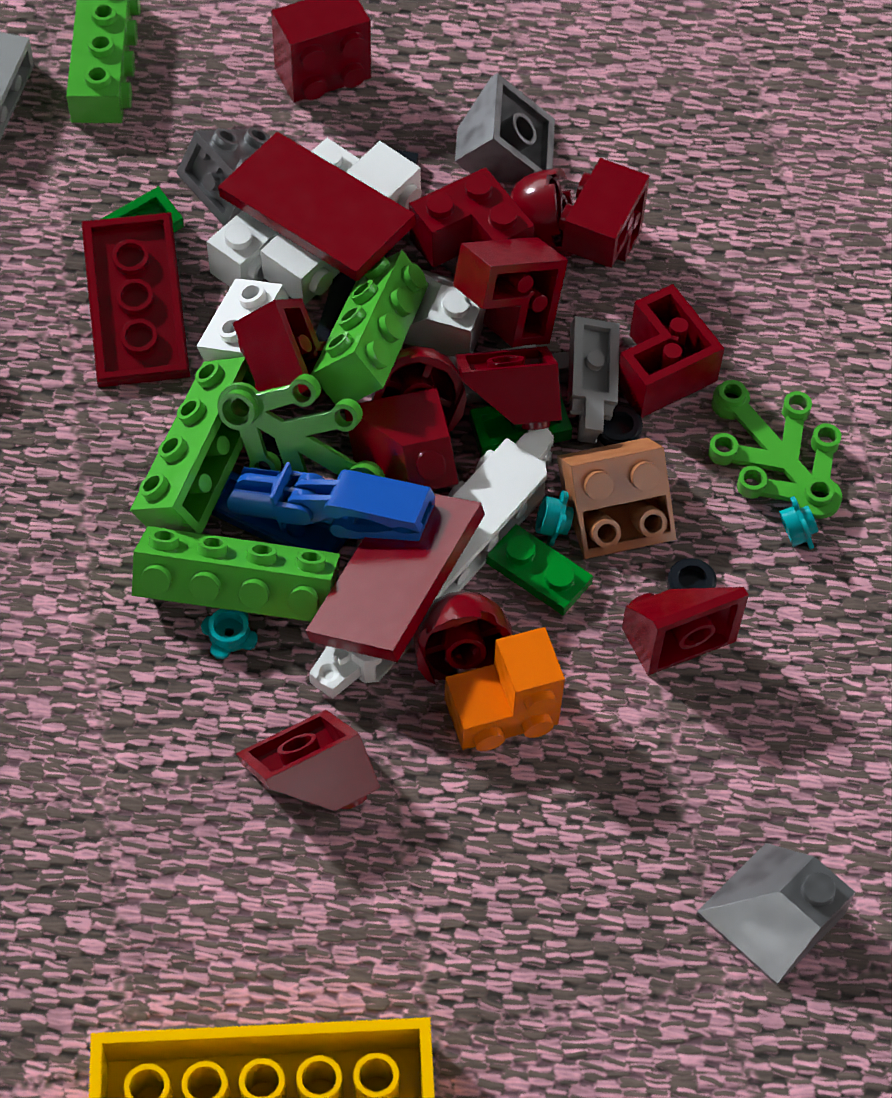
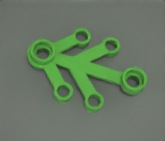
[217,374,385,477]
[708,380,842,519]

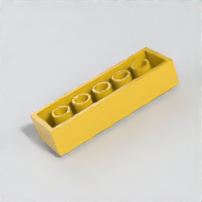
[89,1017,435,1098]

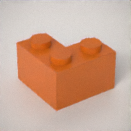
[444,627,565,751]

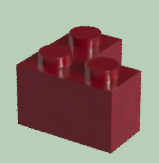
[558,158,650,268]
[409,167,535,268]
[453,237,568,348]
[618,284,725,418]
[232,298,330,411]

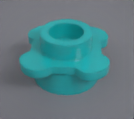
[535,490,574,546]
[779,496,819,550]
[201,609,258,659]

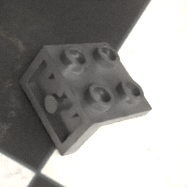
[176,127,270,226]

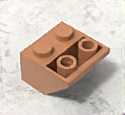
[557,437,677,559]

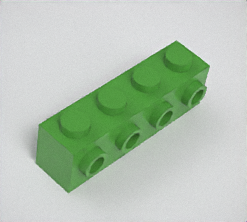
[66,0,140,123]
[311,250,429,405]
[130,357,255,534]
[132,526,341,622]

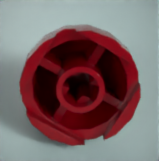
[510,167,573,257]
[371,346,467,432]
[414,591,513,685]

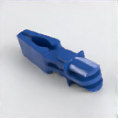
[227,462,435,541]

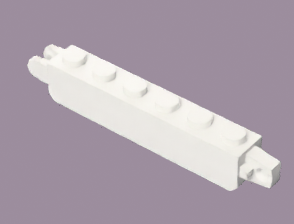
[309,428,554,699]

